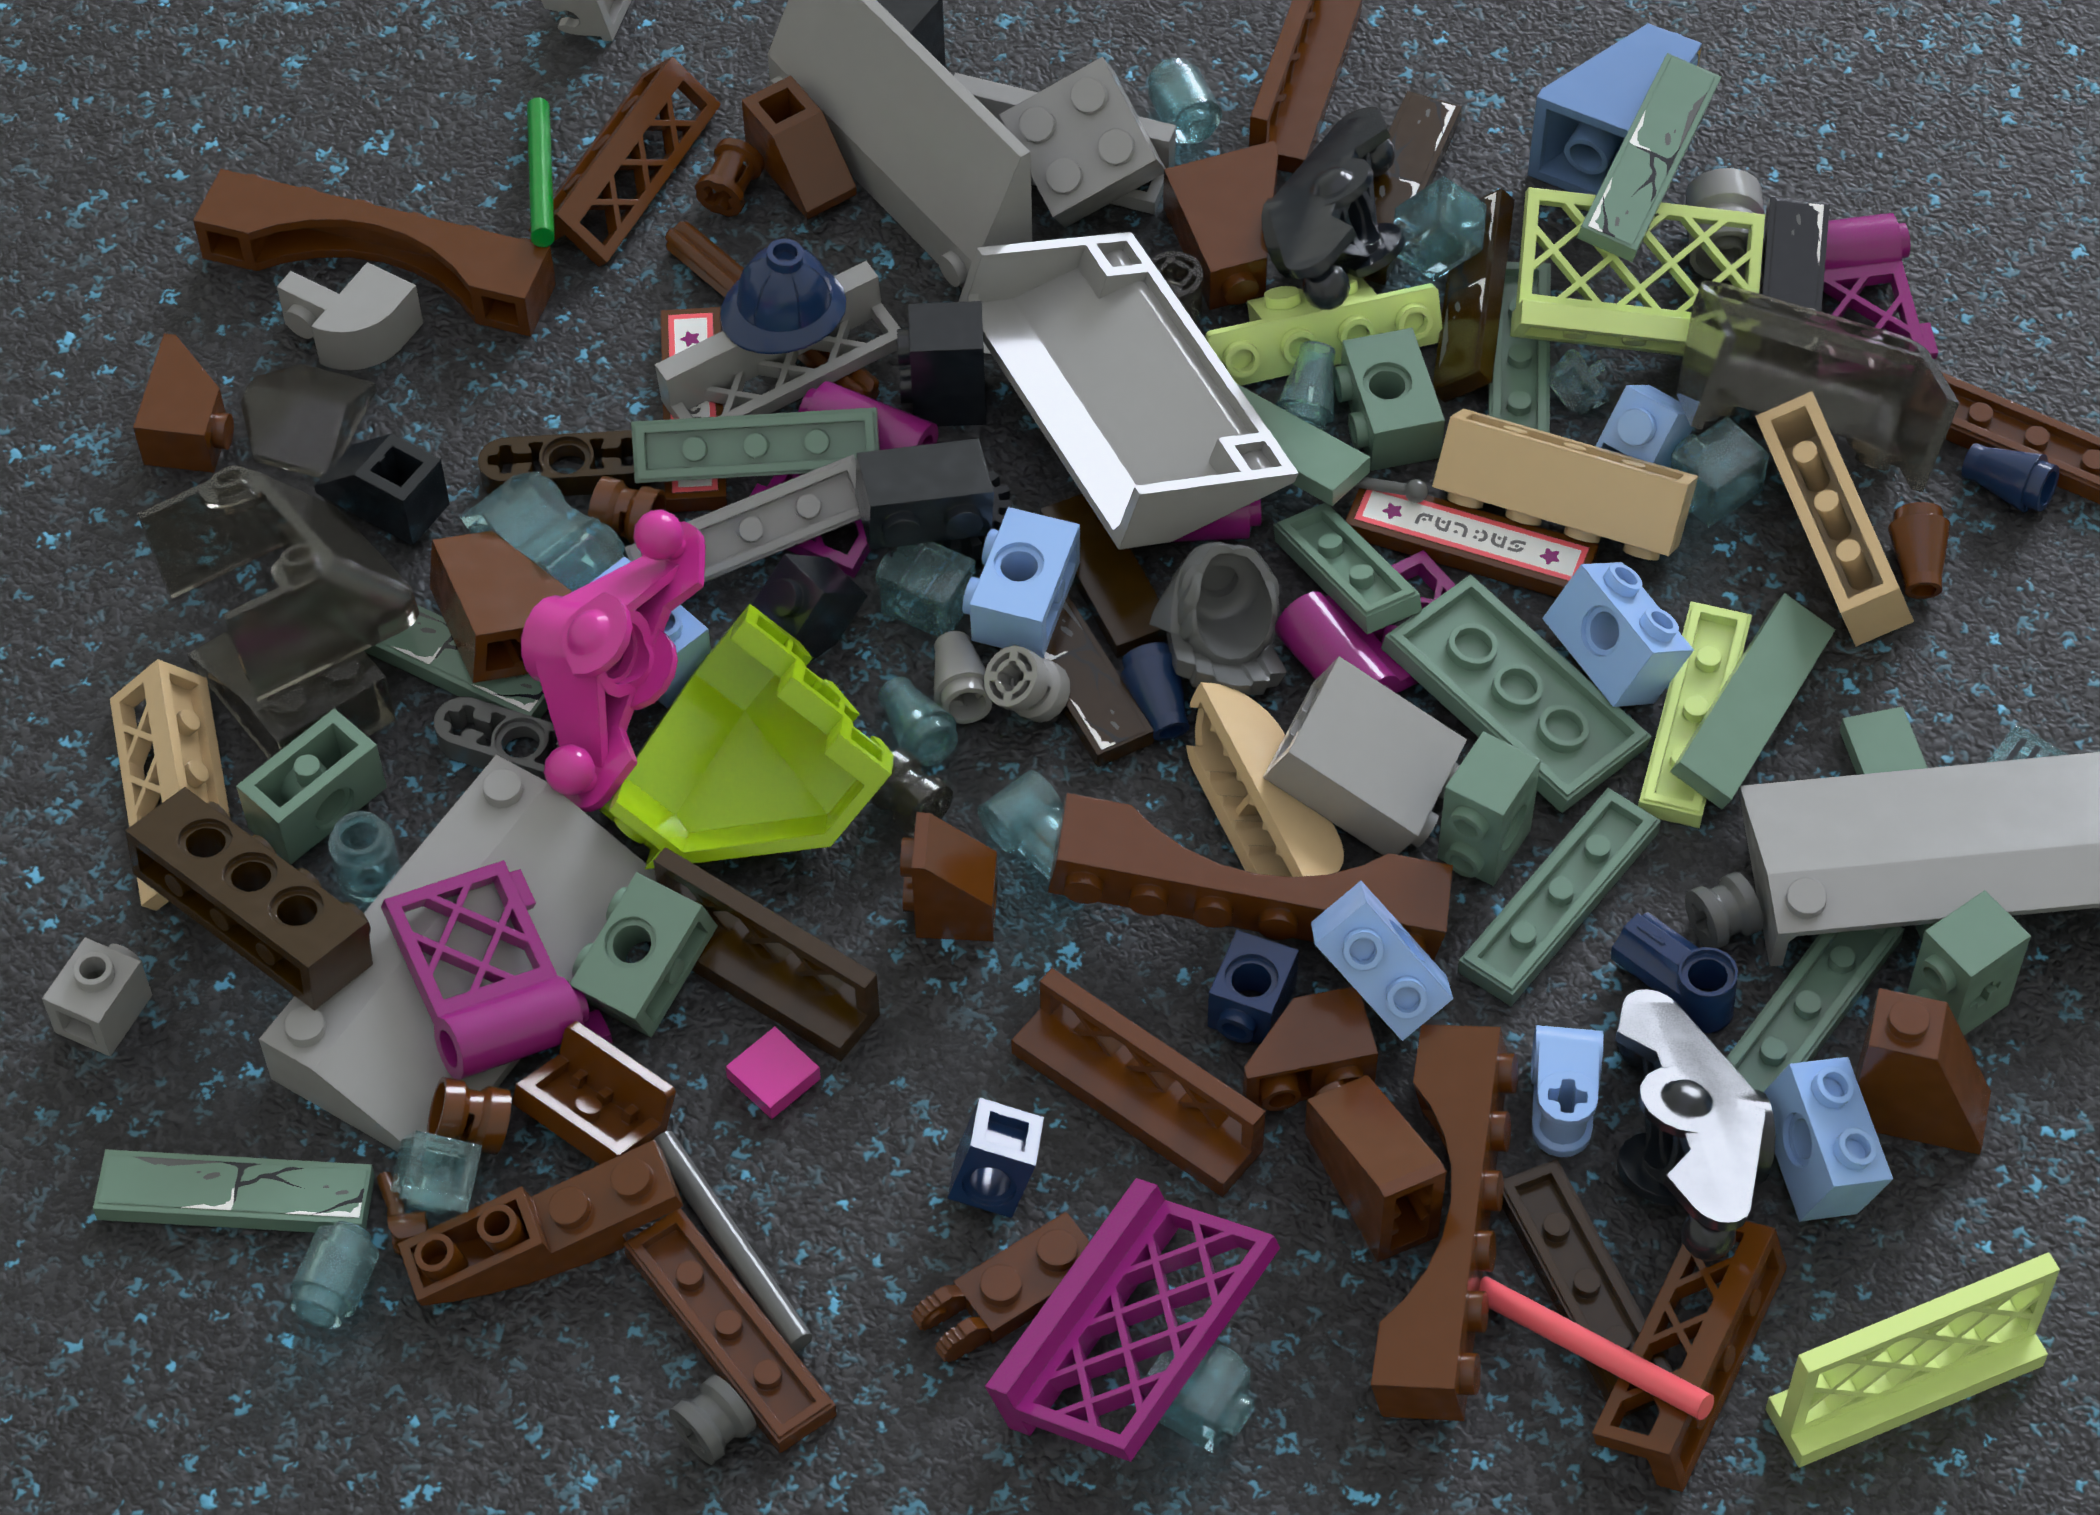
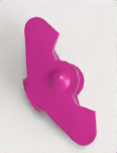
[521,509,706,812]

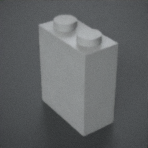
[1263,656,1467,856]

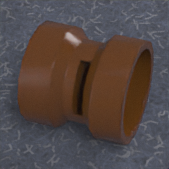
[587,476,666,545]
[427,1077,511,1155]

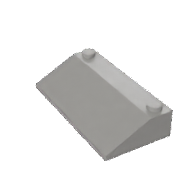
[767,0,1032,289]
[958,232,1298,549]
[1738,752,2100,967]
[259,755,656,1171]

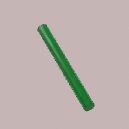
[527,98,555,247]

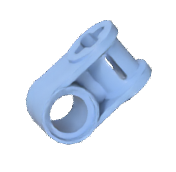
[1531,1025,1603,1157]

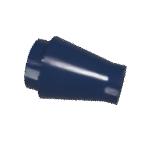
[1962,443,2059,512]
[1120,642,1190,741]

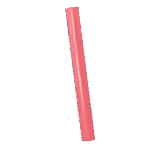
[1479,1276,1714,1420]

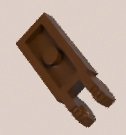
[911,1212,1090,1363]

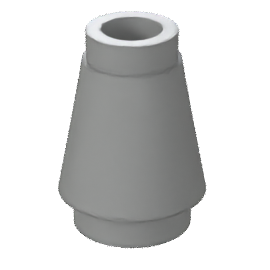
[934,631,993,724]

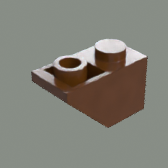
[742,75,857,220]
[900,812,998,942]
[1243,987,1378,1111]

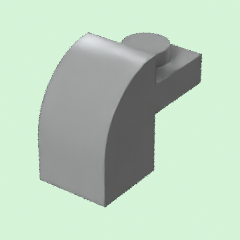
[277,262,423,370]

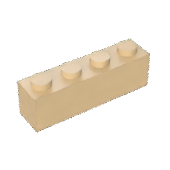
[1755,391,1914,646]
[1432,409,1698,560]

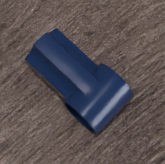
[1611,912,1738,1033]

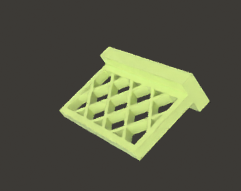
[1510,187,1765,363]
[1765,1252,2060,1468]

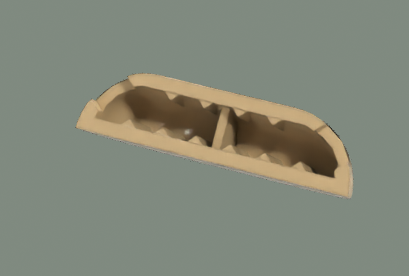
[1186,682,1344,877]

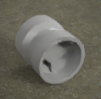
[984,645,1070,723]

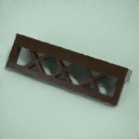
[645,847,880,1061]

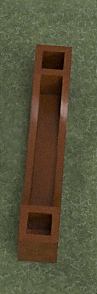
[193,169,556,337]
[1048,793,1453,961]
[1371,1025,1518,1421]

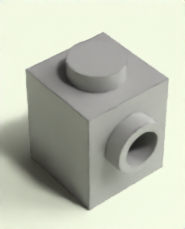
[42,937,152,1057]

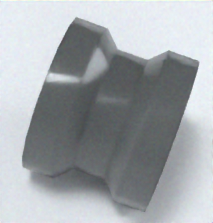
[1685,871,1764,949]
[669,1374,757,1465]

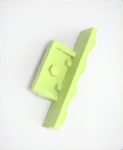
[1205,274,1443,386]

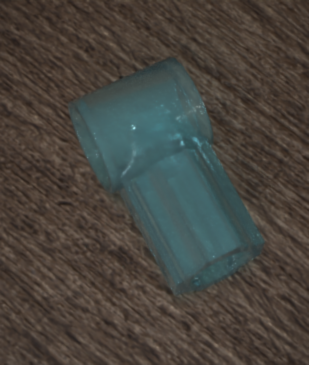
[977,770,1063,881]

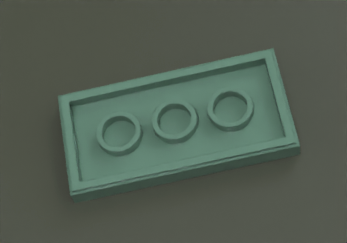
[1381,574,1652,813]

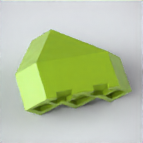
[599,604,894,870]

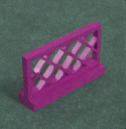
[985,1178,1280,1462]

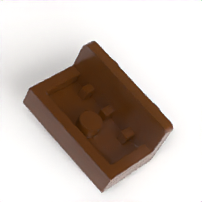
[512,1021,676,1165]

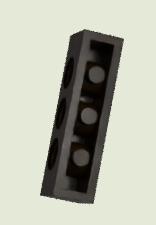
[125,787,373,1010]

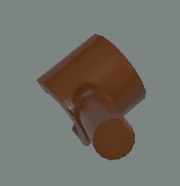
[376,1172,429,1255]

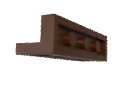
[1249,0,1362,173]
[528,56,721,267]
[1011,968,1265,1197]
[1592,1221,1787,1492]

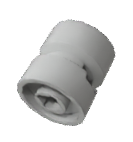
[1685,168,1765,281]

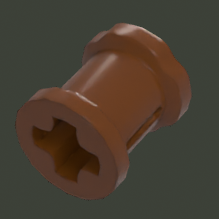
[695,138,765,217]

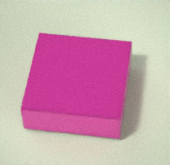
[726,1026,821,1119]

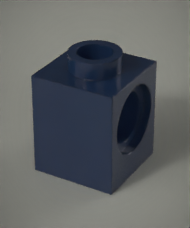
[1207,930,1299,1044]
[947,1098,1044,1218]

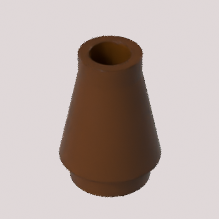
[1888,502,1951,599]

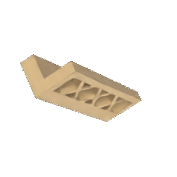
[110,659,230,911]

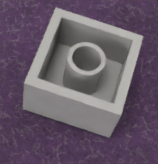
[999,57,1166,228]

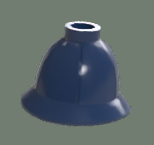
[720,238,846,355]

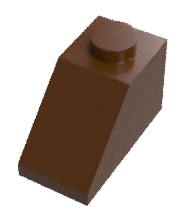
[133,333,234,473]

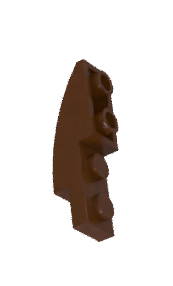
[398,1140,683,1306]

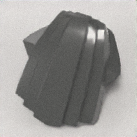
[1149,542,1287,696]

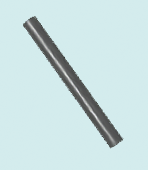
[654,1131,813,1352]

